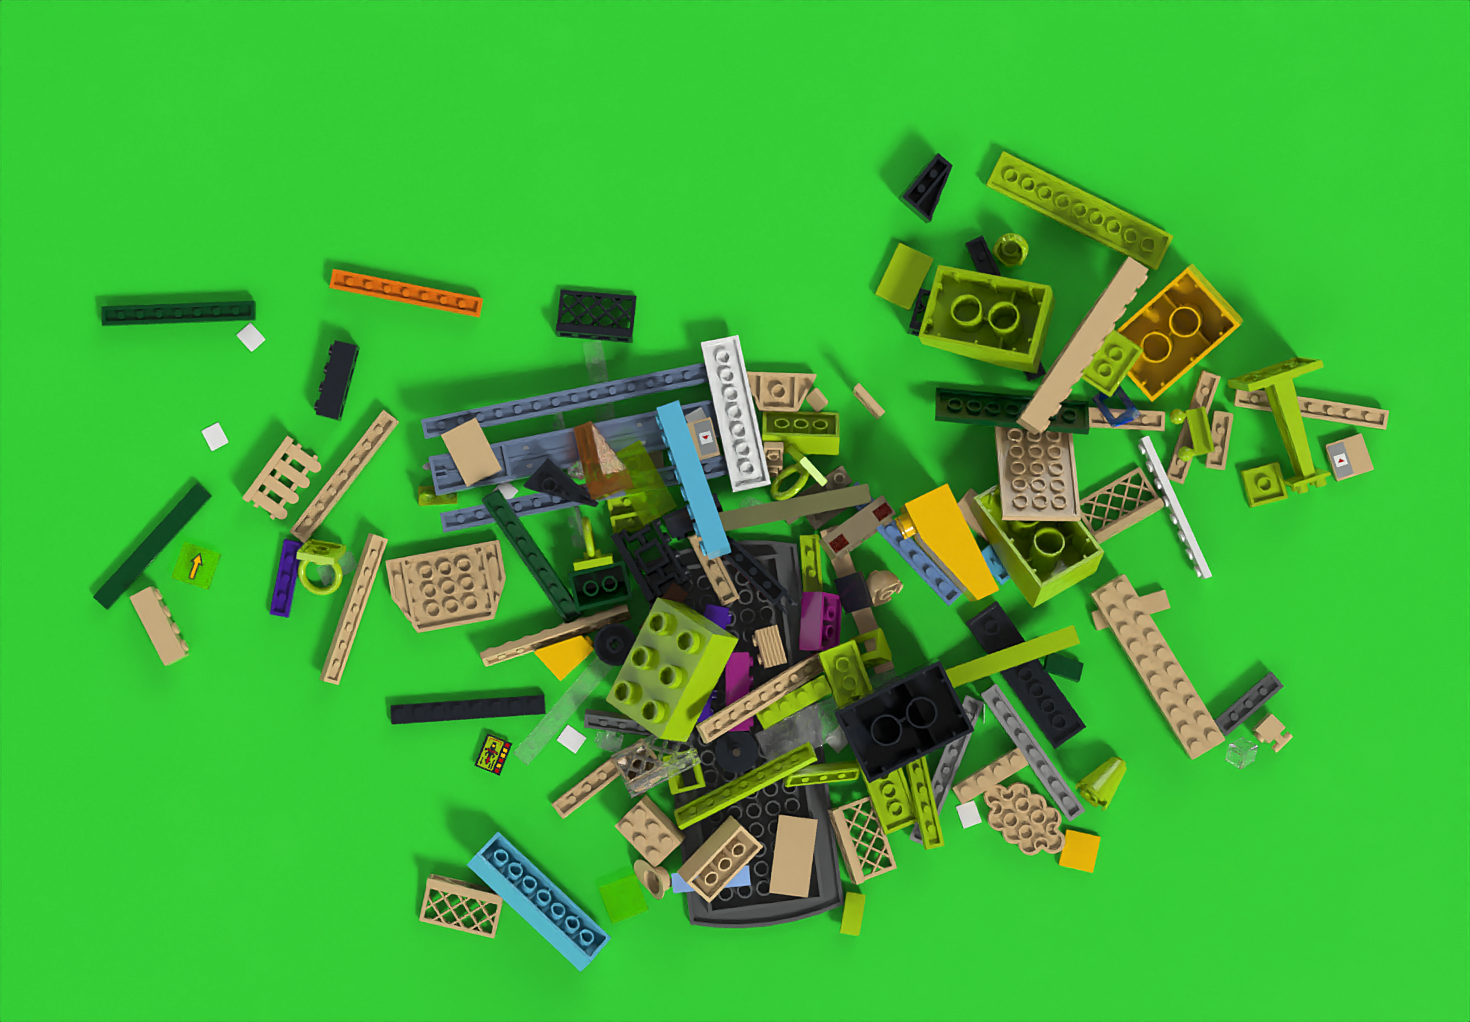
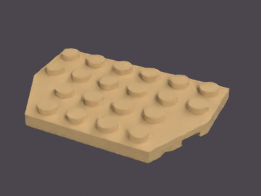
[385,540,506,633]

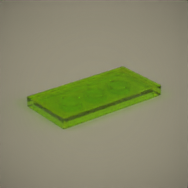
[606,440,677,526]

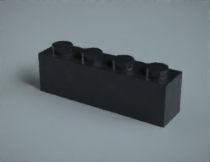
[314,340,360,422]

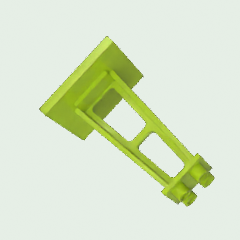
[1227,356,1331,494]

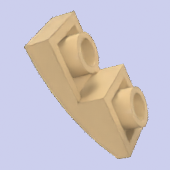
[764,442,783,478]

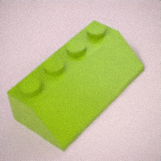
[762,411,840,455]

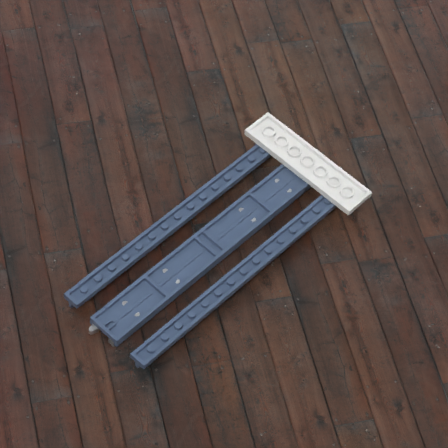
[421,335,771,533]

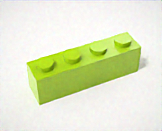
[756,674,832,729]

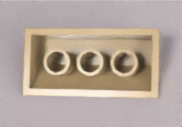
[677,815,763,903]

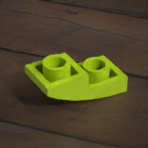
[839,892,866,936]

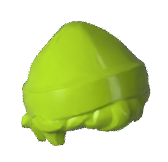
[992,233,1029,267]

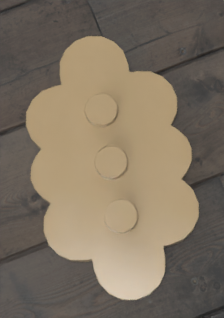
[983,782,1065,855]

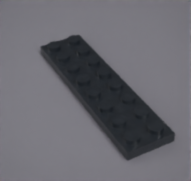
[965,601,1086,749]

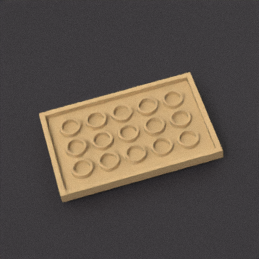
[994,426,1081,521]

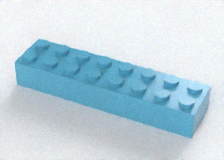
[655,400,731,560]
[467,832,611,972]

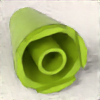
[1075,757,1127,811]

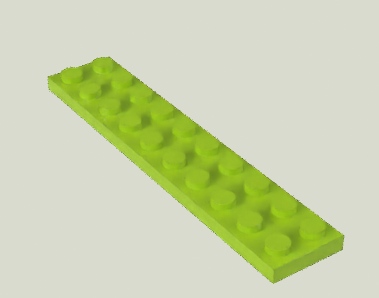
[986,151,1174,271]
[817,639,918,835]

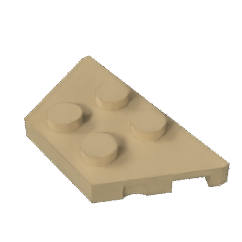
[746,372,816,412]

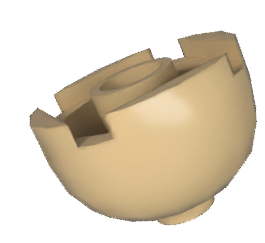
[866,570,903,607]

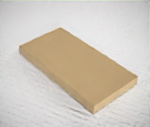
[769,814,818,898]

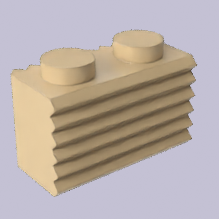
[752,625,787,668]

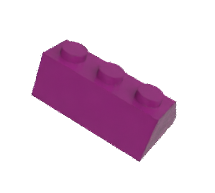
[799,592,842,652]

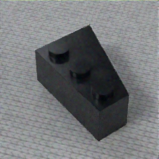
[898,153,953,223]

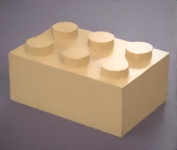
[615,795,686,868]

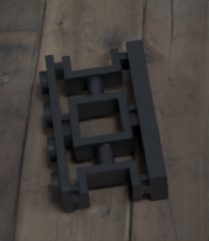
[611,513,691,604]

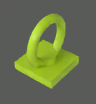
[771,445,828,500]
[573,516,614,571]
[297,539,346,595]

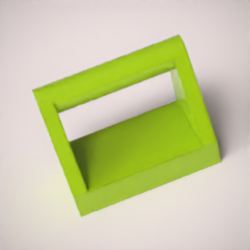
[849,628,892,670]
[662,748,706,795]

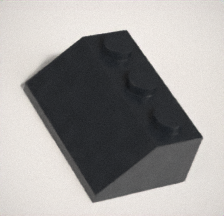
[663,493,724,541]

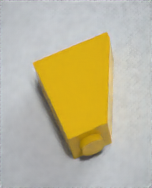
[534,635,595,681]

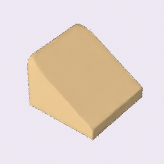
[806,388,828,412]

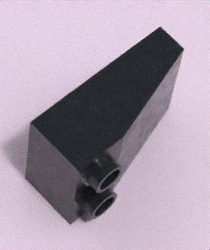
[833,657,975,783]

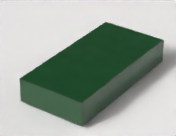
[1043,653,1084,682]

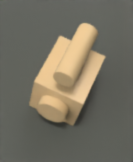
[1252,713,1293,753]

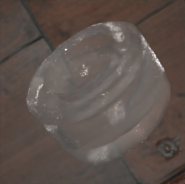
[568,460,588,480]

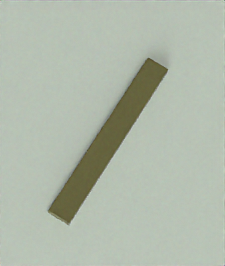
[718,483,871,531]

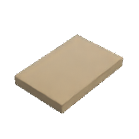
[441,418,502,487]

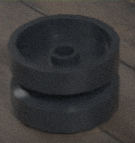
[594,623,636,666]

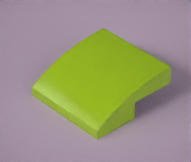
[607,492,651,534]

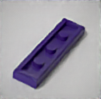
[269,539,304,618]

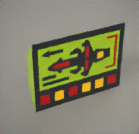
[474,733,513,776]

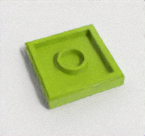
[1240,461,1288,508]

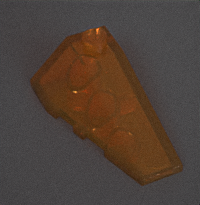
[573,421,634,500]

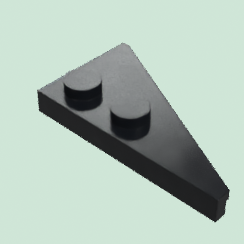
[523,458,599,508]

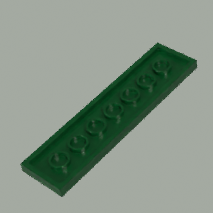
[935,388,1089,435]

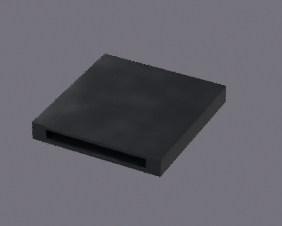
[834,571,874,614]

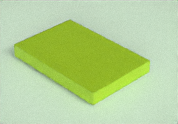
[875,243,934,311]
[1081,329,1144,397]

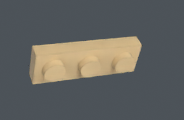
[1205,410,1234,471]

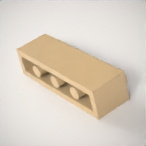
[129,586,189,666]
[951,747,1028,805]

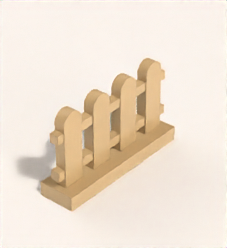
[242,436,321,520]

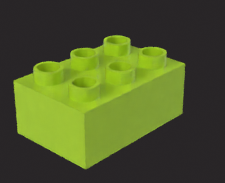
[606,597,739,742]

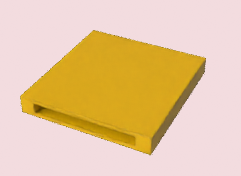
[1058,829,1101,873]

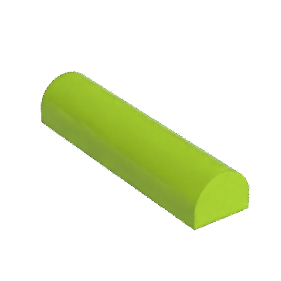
[783,760,860,787]

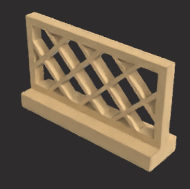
[1079,467,1164,544]
[827,796,897,885]
[419,873,504,938]

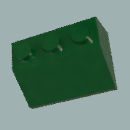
[568,560,633,611]

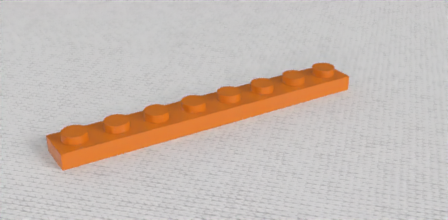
[329,269,484,318]

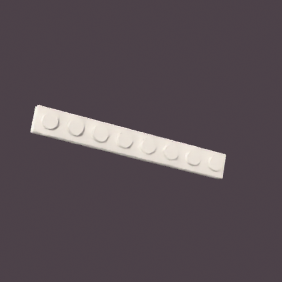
[1138,436,1212,580]

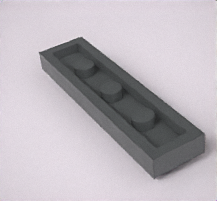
[1214,671,1284,736]
[584,709,657,737]

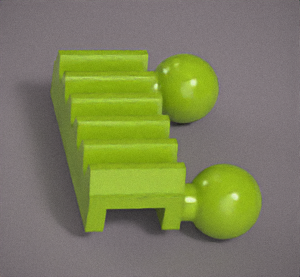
[1169,406,1215,462]

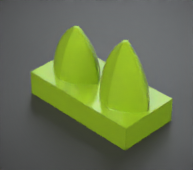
[418,486,458,506]

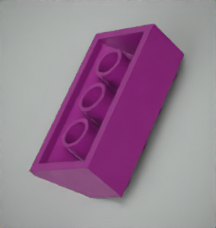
[726,652,753,731]

